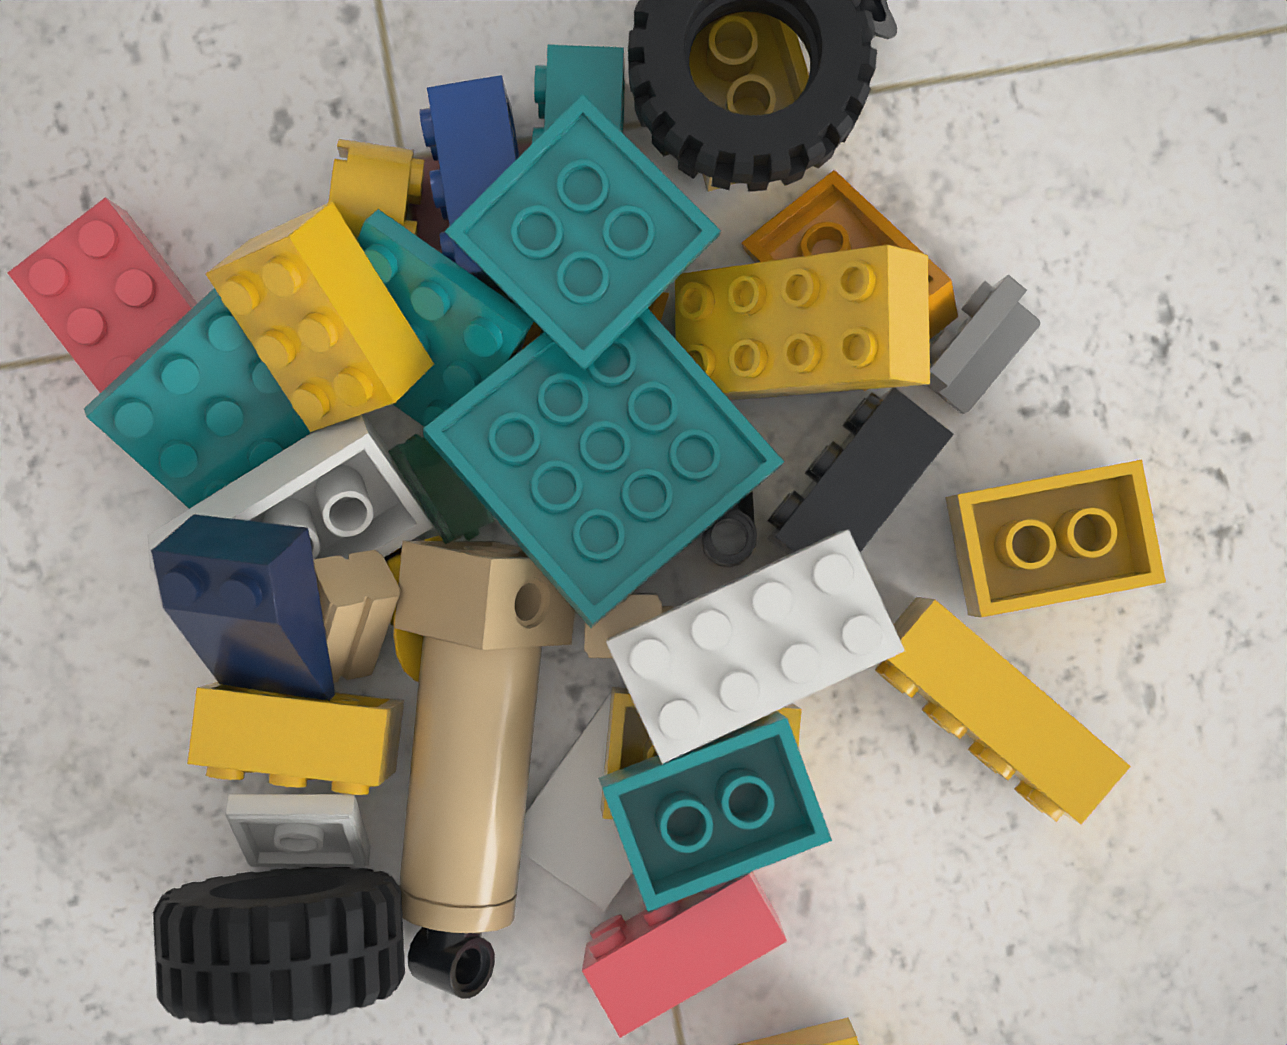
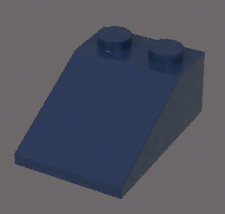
[151,514,335,701]

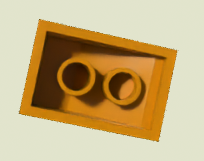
[741,170,958,391]

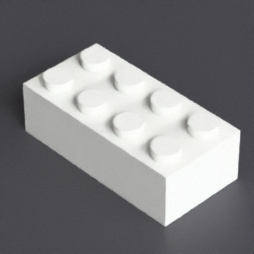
[147,414,434,575]
[606,529,905,764]

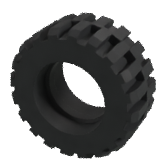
[628,0,877,192]
[153,867,405,1025]

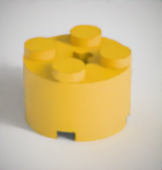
[328,139,425,240]

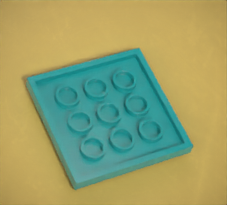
[423,308,784,628]

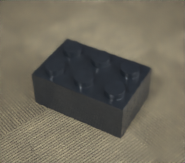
[767,387,954,555]

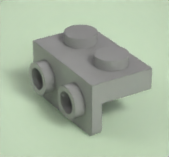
[926,275,1040,414]

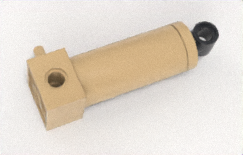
[394,541,575,999]

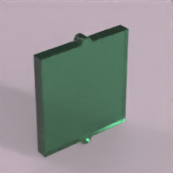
[388,433,495,544]

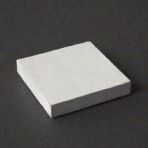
[225,794,371,867]

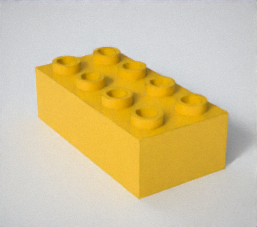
[675,245,930,401]
[875,597,1131,825]

